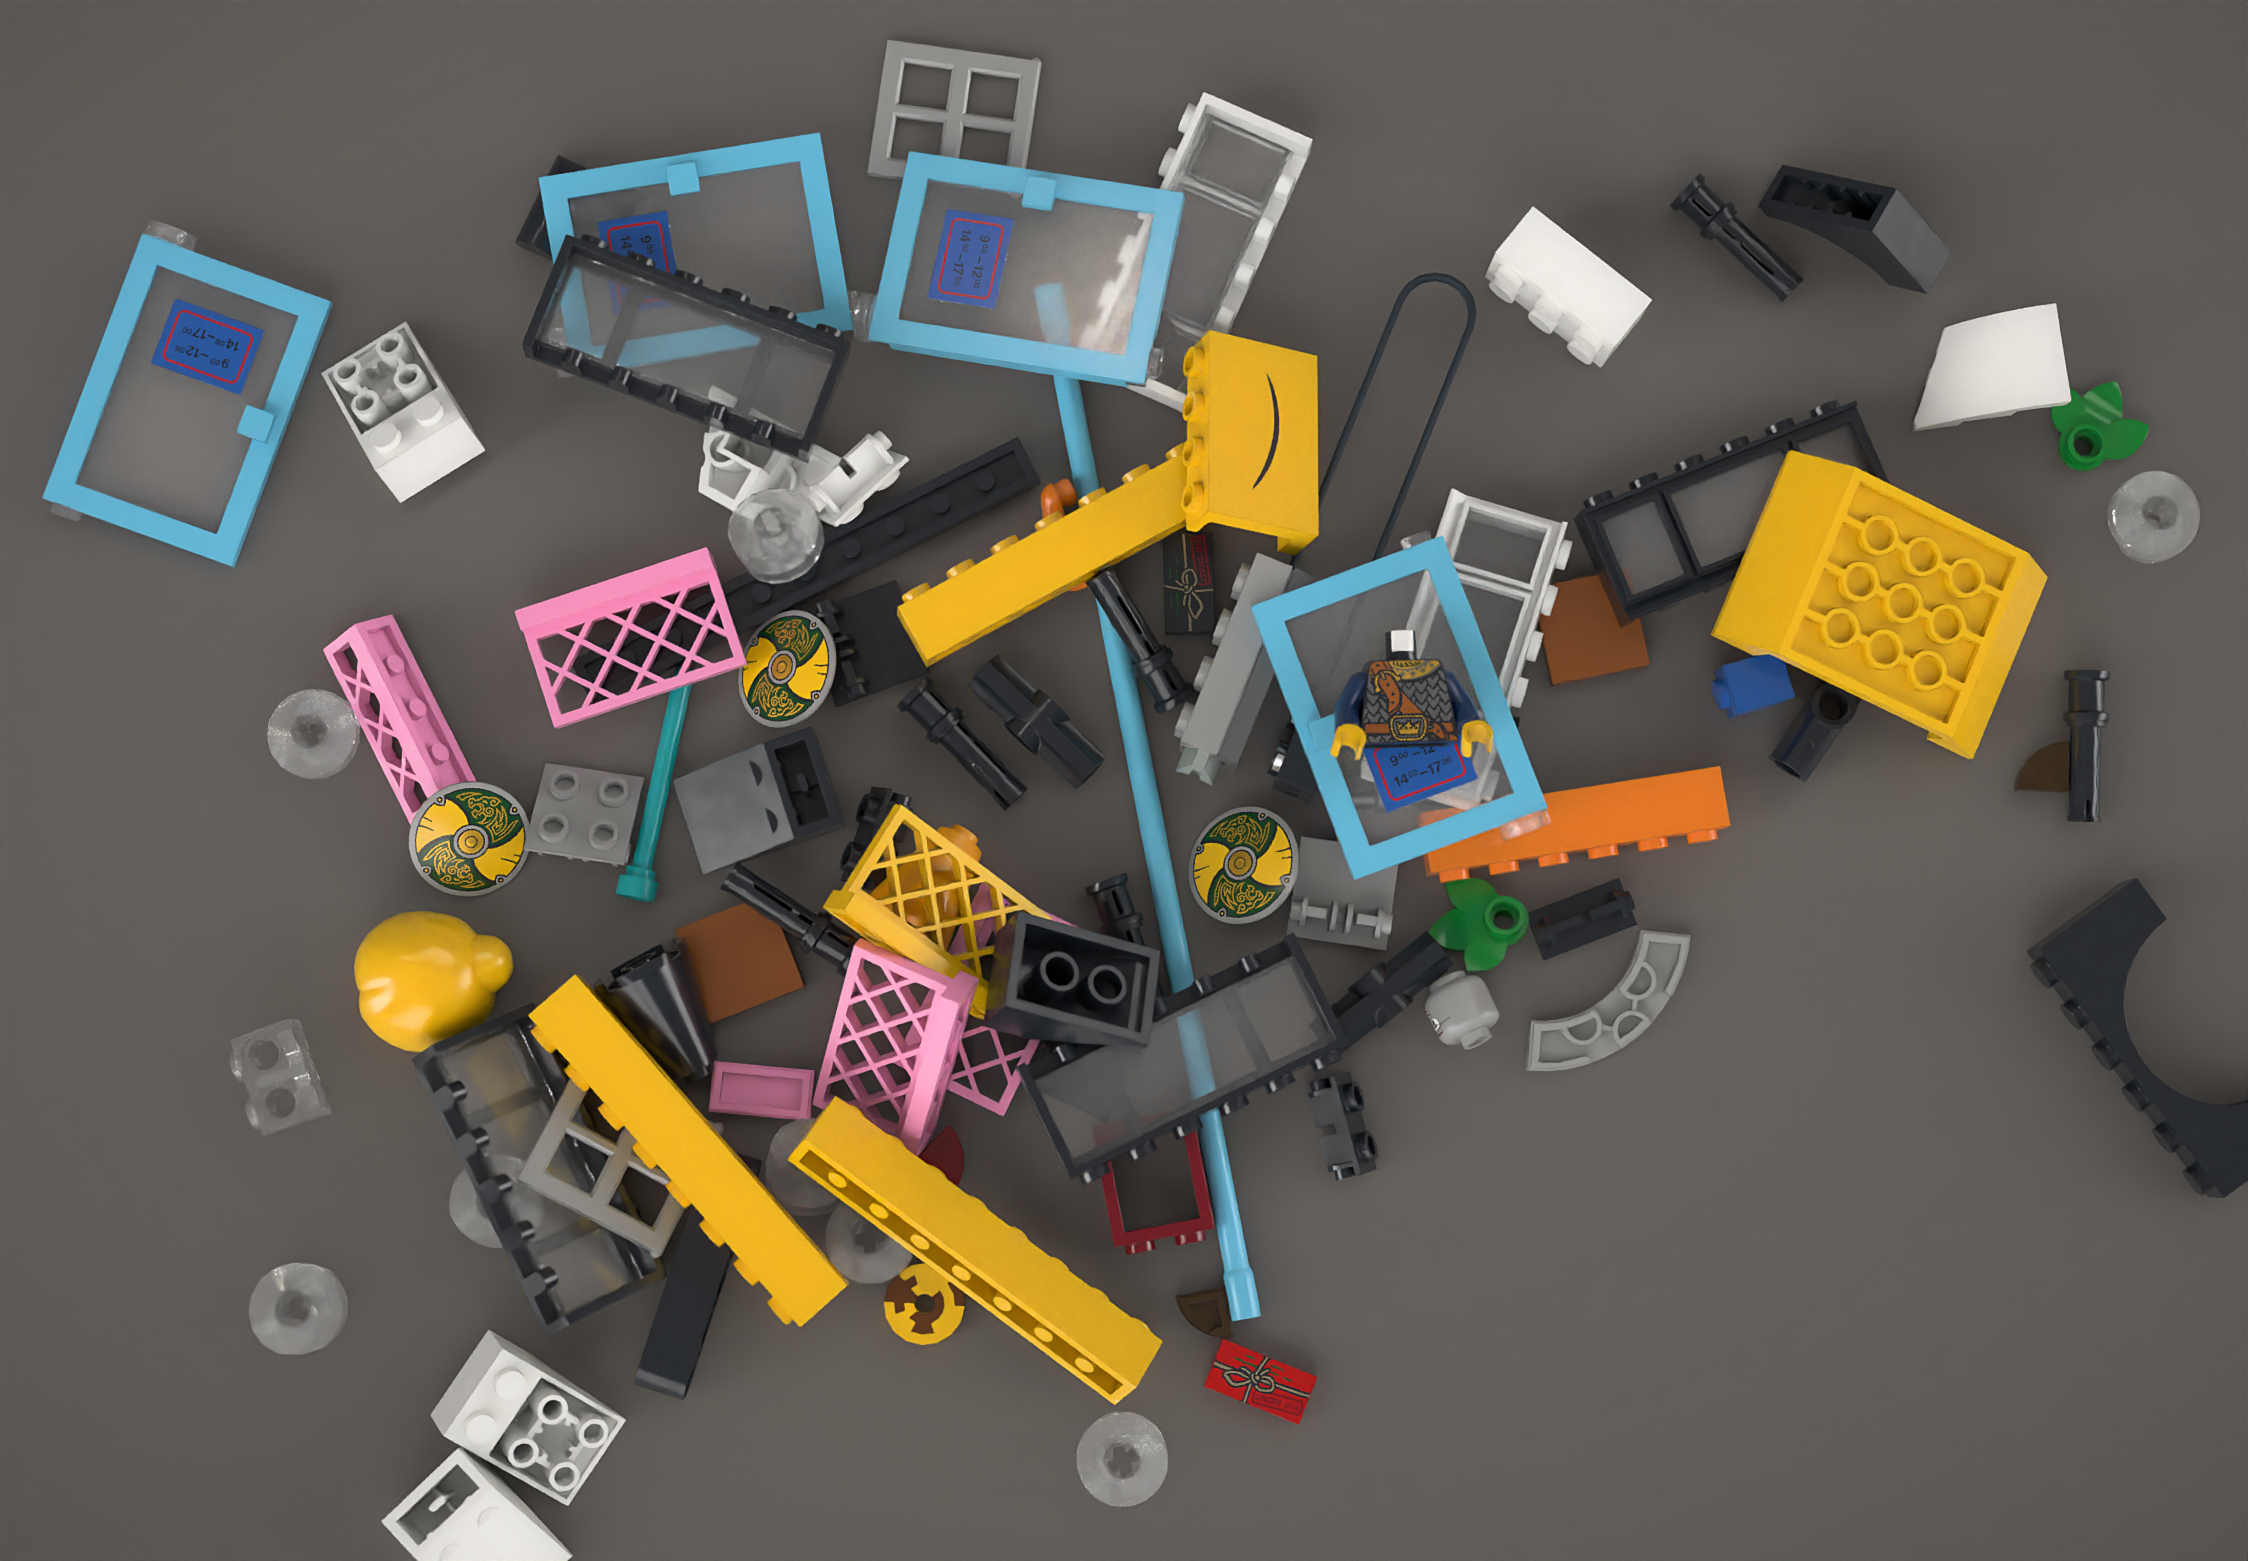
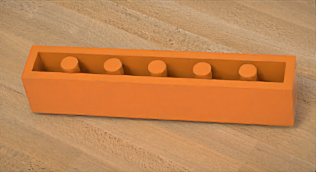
[1417,766,1731,883]

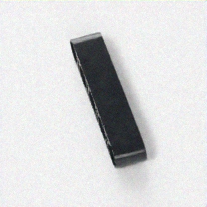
[634,1152,762,1400]

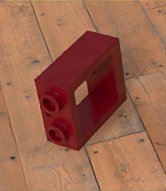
[1092,1111,1215,1255]

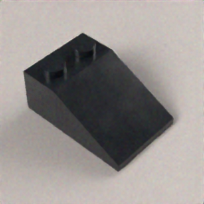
[983,911,1161,1048]

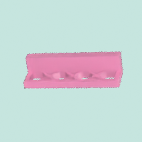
[323,614,476,825]

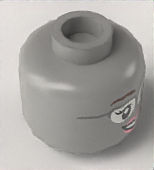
[1424,971,1500,1050]

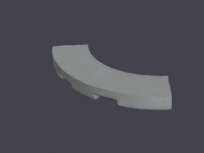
[1525,930,1691,1072]

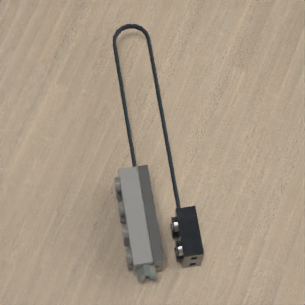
[1174,272,1477,803]

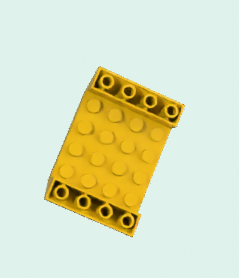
[1711,450,2048,759]

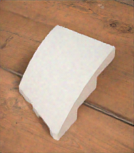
[1912,303,2071,431]
[698,386,849,548]

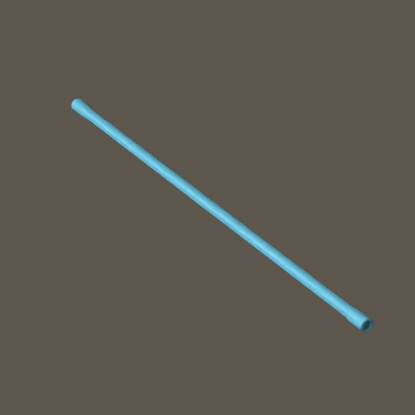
[1034,284,1261,1321]

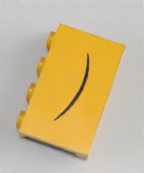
[1181,330,1319,555]

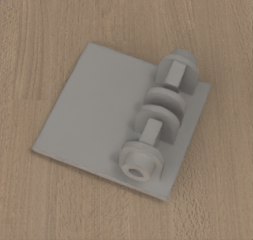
[524,763,645,867]
[1286,836,1398,951]

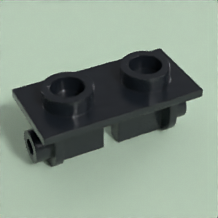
[840,786,913,891]
[1528,878,1638,961]
[1307,1072,1378,1181]

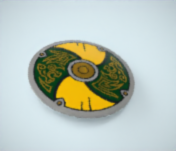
[738,610,836,728]
[409,781,530,897]
[1188,806,1300,924]

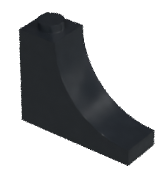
[1759,165,1951,294]

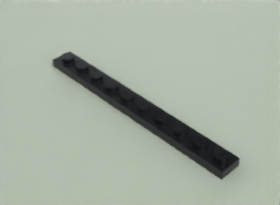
[572,437,1041,704]

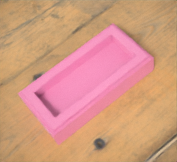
[708,1061,816,1121]

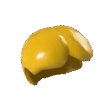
[354,911,514,1052]

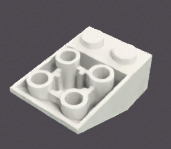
[321,321,485,503]
[430,1329,626,1506]
[381,1447,573,1561]

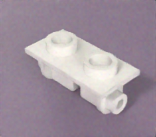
[806,431,909,527]

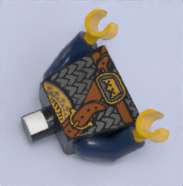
[1330,630,1493,760]

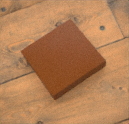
[1537,568,1650,687]
[674,903,806,1024]

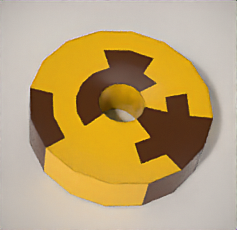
[884,1263,966,1345]

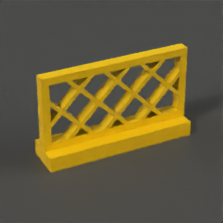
[823,804,1052,1020]

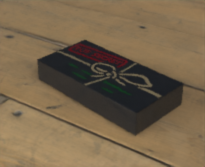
[1163,533,1215,635]

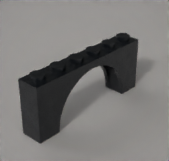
[2027,878,2248,1198]

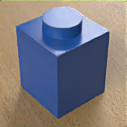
[1711,654,1795,719]

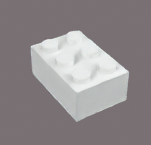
[1485,207,1652,368]

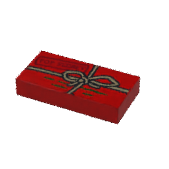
[1204,1338,1317,1425]

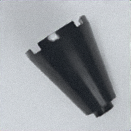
[593,937,718,1084]

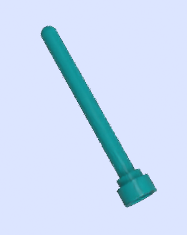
[615,665,693,903]

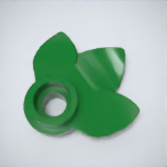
[2050,381,2149,472]
[1429,877,1529,972]

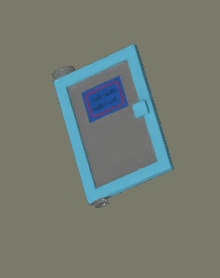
[538,132,862,379]
[854,151,1185,387]
[42,220,333,567]
[1250,531,1552,880]

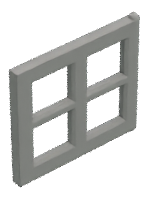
[867,40,1042,200]
[516,1078,724,1258]

